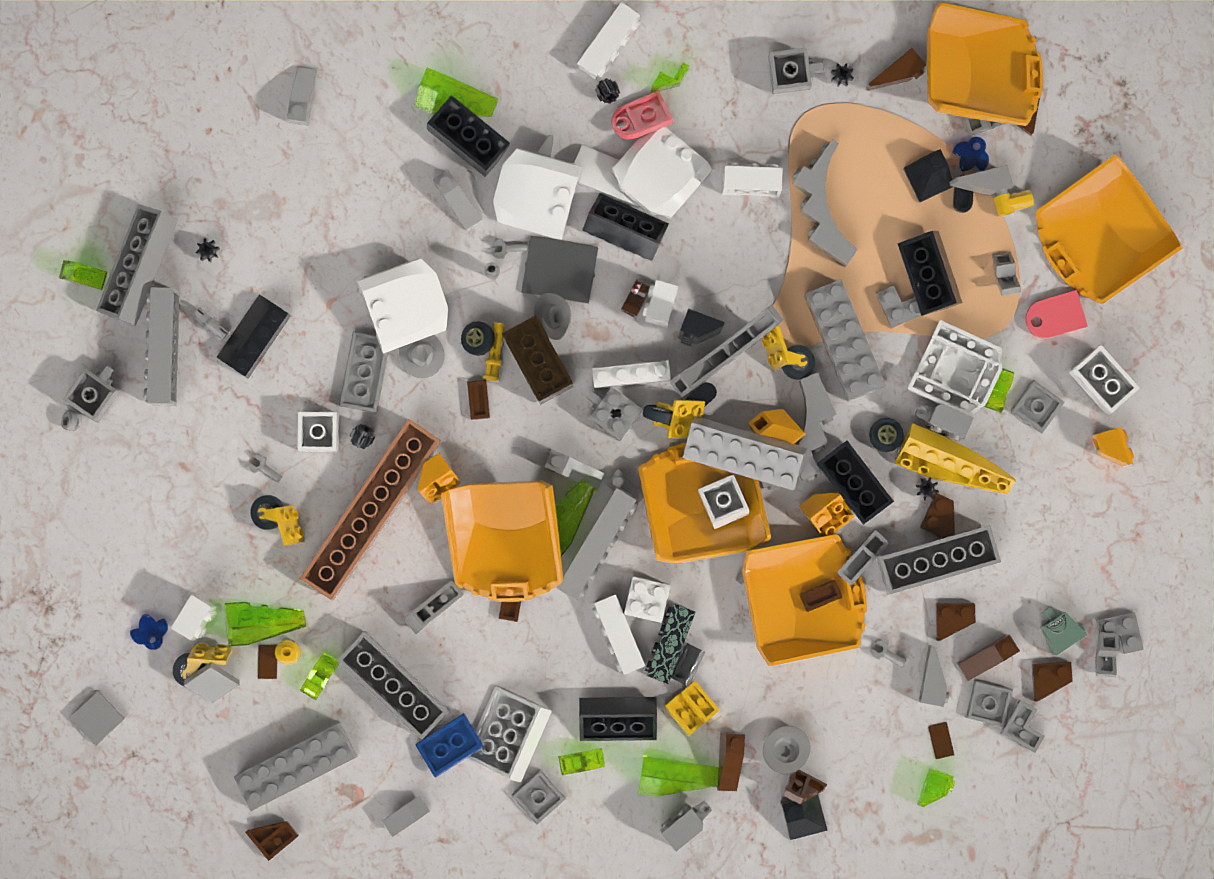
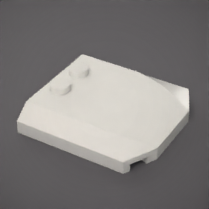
[612,127,713,219]
[493,148,582,240]
[357,258,449,353]
[907,320,1002,416]

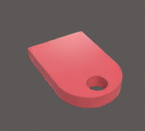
[612,91,673,139]
[1025,290,1088,339]

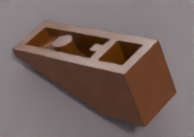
[866,48,926,90]
[958,634,1020,681]
[717,732,745,791]

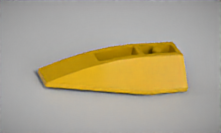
[894,423,1016,494]

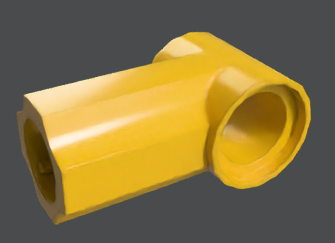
[993,190,1034,217]

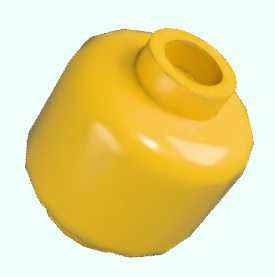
[275,639,301,665]

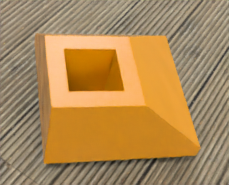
[748,409,806,444]
[1092,427,1134,466]
[418,452,461,504]
[799,493,855,537]

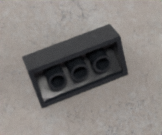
[427,95,510,177]
[582,193,669,261]
[897,231,963,316]
[217,294,291,379]
[678,308,725,346]
[816,440,894,525]
[579,697,657,741]

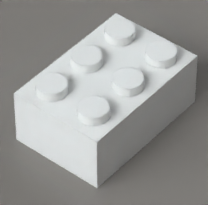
[722,163,783,197]
[1068,345,1140,415]

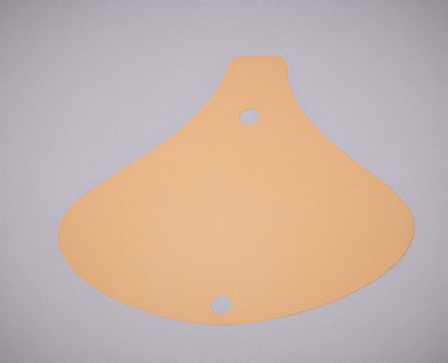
[773,103,1020,349]

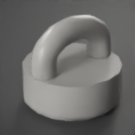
[61,411,82,431]

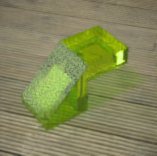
[651,62,690,93]
[983,368,1014,413]
[300,653,340,700]
[558,748,606,775]

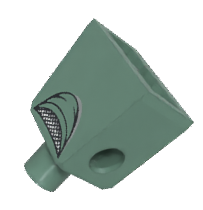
[1041,607,1087,655]

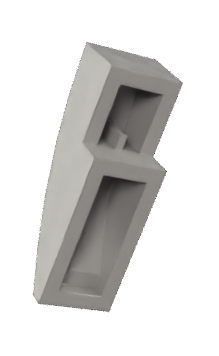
[837,530,889,585]

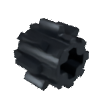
[831,63,854,87]
[595,78,620,104]
[195,238,220,263]
[350,424,375,449]
[916,477,939,501]

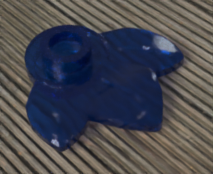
[952,137,989,172]
[130,614,168,650]

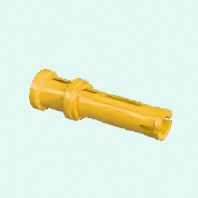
[483,322,505,382]

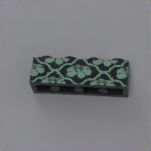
[645,604,696,684]

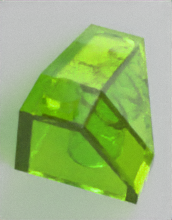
[414,67,499,117]
[555,479,596,557]
[224,602,306,647]
[638,755,718,797]

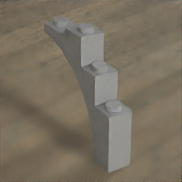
[792,139,858,267]
[670,305,784,398]
[760,372,836,490]

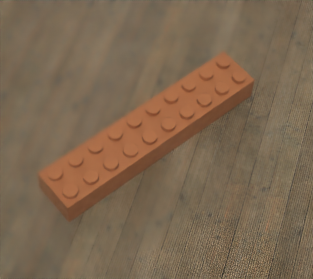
[299,418,442,600]

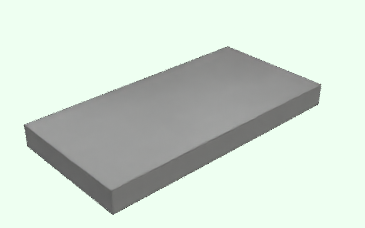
[339,331,389,413]

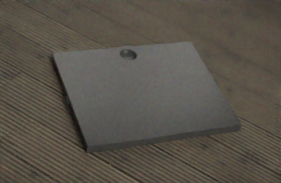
[521,236,598,304]

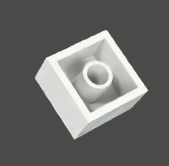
[643,280,678,327]
[298,412,339,452]
[698,474,750,529]
[624,577,671,623]
[171,595,217,640]

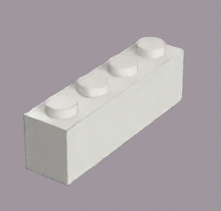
[577,2,641,80]
[592,360,671,389]
[592,594,645,675]

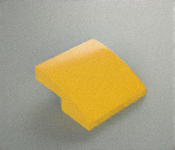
[664,680,720,736]

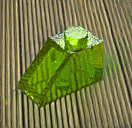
[59,260,107,290]
[917,768,955,807]

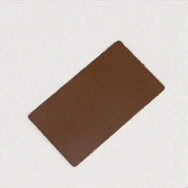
[258,645,277,679]
[928,722,954,759]

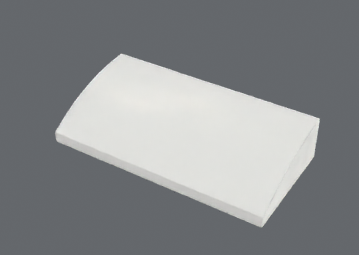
[574,145,640,209]

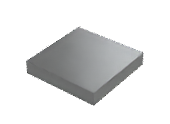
[1011,380,1065,433]
[184,662,240,703]
[966,680,1013,727]
[69,691,125,746]
[512,770,566,825]

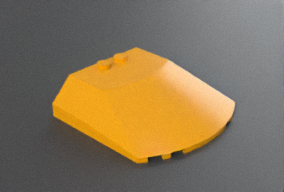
[927,2,1043,126]
[1036,154,1183,304]
[638,442,771,564]
[441,480,563,602]
[742,534,867,666]

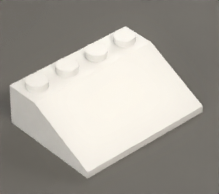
[467,686,552,782]

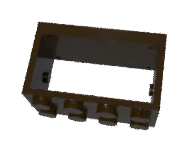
[502,315,574,405]

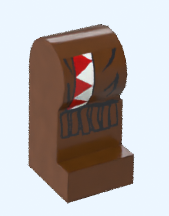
[621,279,651,318]

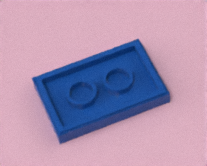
[415,713,484,778]

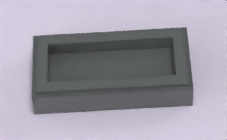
[671,643,705,687]

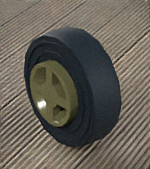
[461,321,495,356]
[869,418,904,452]

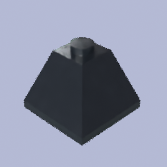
[903,149,953,203]
[780,794,828,840]

